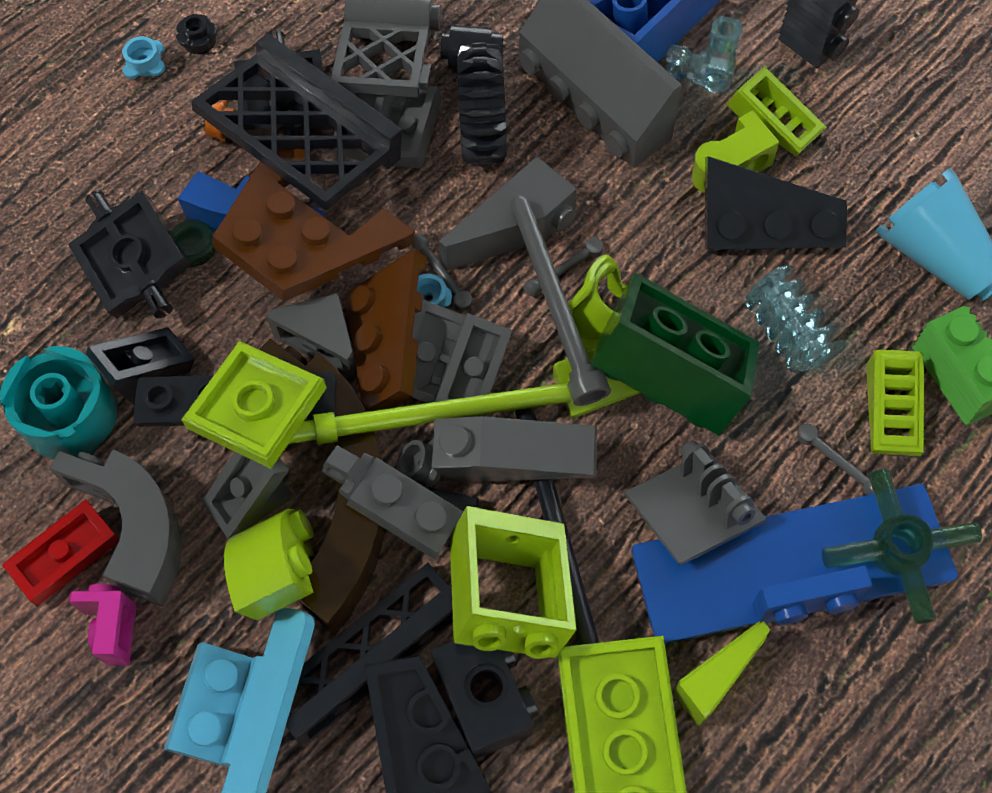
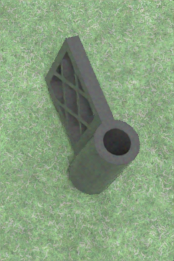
[331,0,442,97]

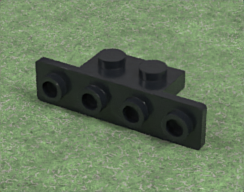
[133,372,337,427]

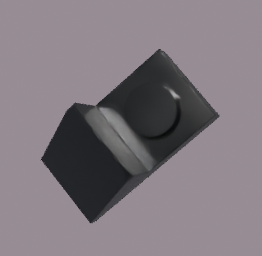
[86,327,195,406]

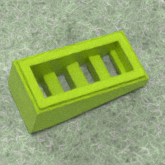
[727,66,827,157]
[866,350,924,456]
[673,621,771,726]

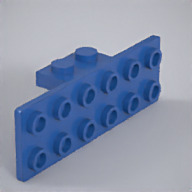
[631,484,958,645]

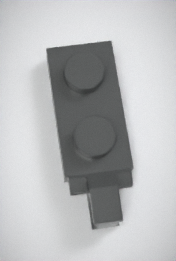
[322,446,463,558]

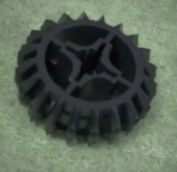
[457,42,507,166]

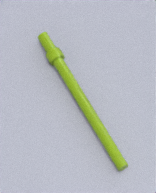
[289,383,572,445]

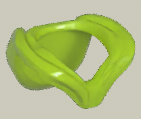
[568,255,627,351]

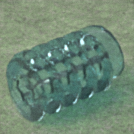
[745,265,846,373]

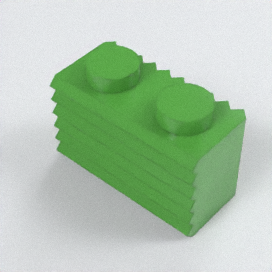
[912,306,992,426]

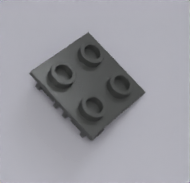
[624,441,767,566]

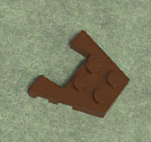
[213,133,415,301]

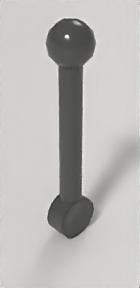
[411,234,472,311]
[524,238,604,297]
[797,423,884,495]

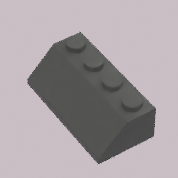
[518,0,682,168]

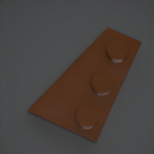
[345,248,427,412]

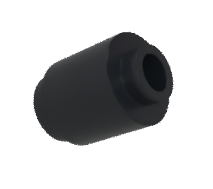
[440,25,503,69]

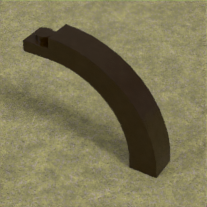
[259,338,385,636]

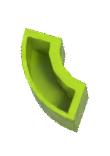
[224,509,315,620]

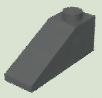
[439,157,577,270]
[432,416,597,483]

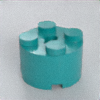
[0,346,118,459]

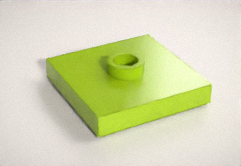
[181,341,327,469]

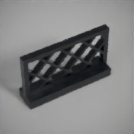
[191,33,402,210]

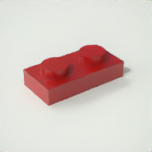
[1,499,120,607]

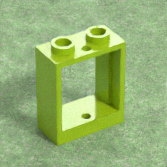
[450,506,576,659]

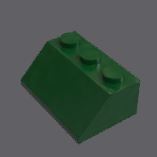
[590,273,759,436]

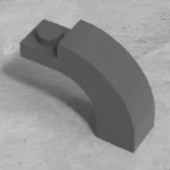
[49,449,182,607]

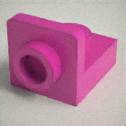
[69,584,137,666]

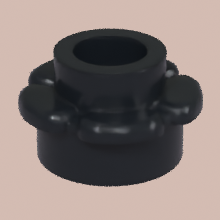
[176,14,218,54]

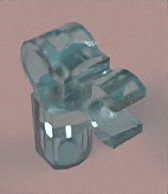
[665,16,742,93]

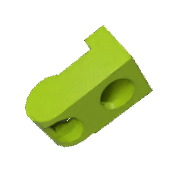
[692,110,779,193]

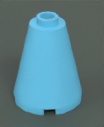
[875,168,992,301]

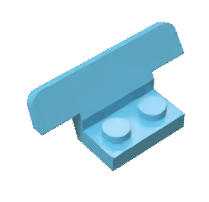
[163,608,315,793]

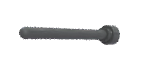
[511,195,611,406]

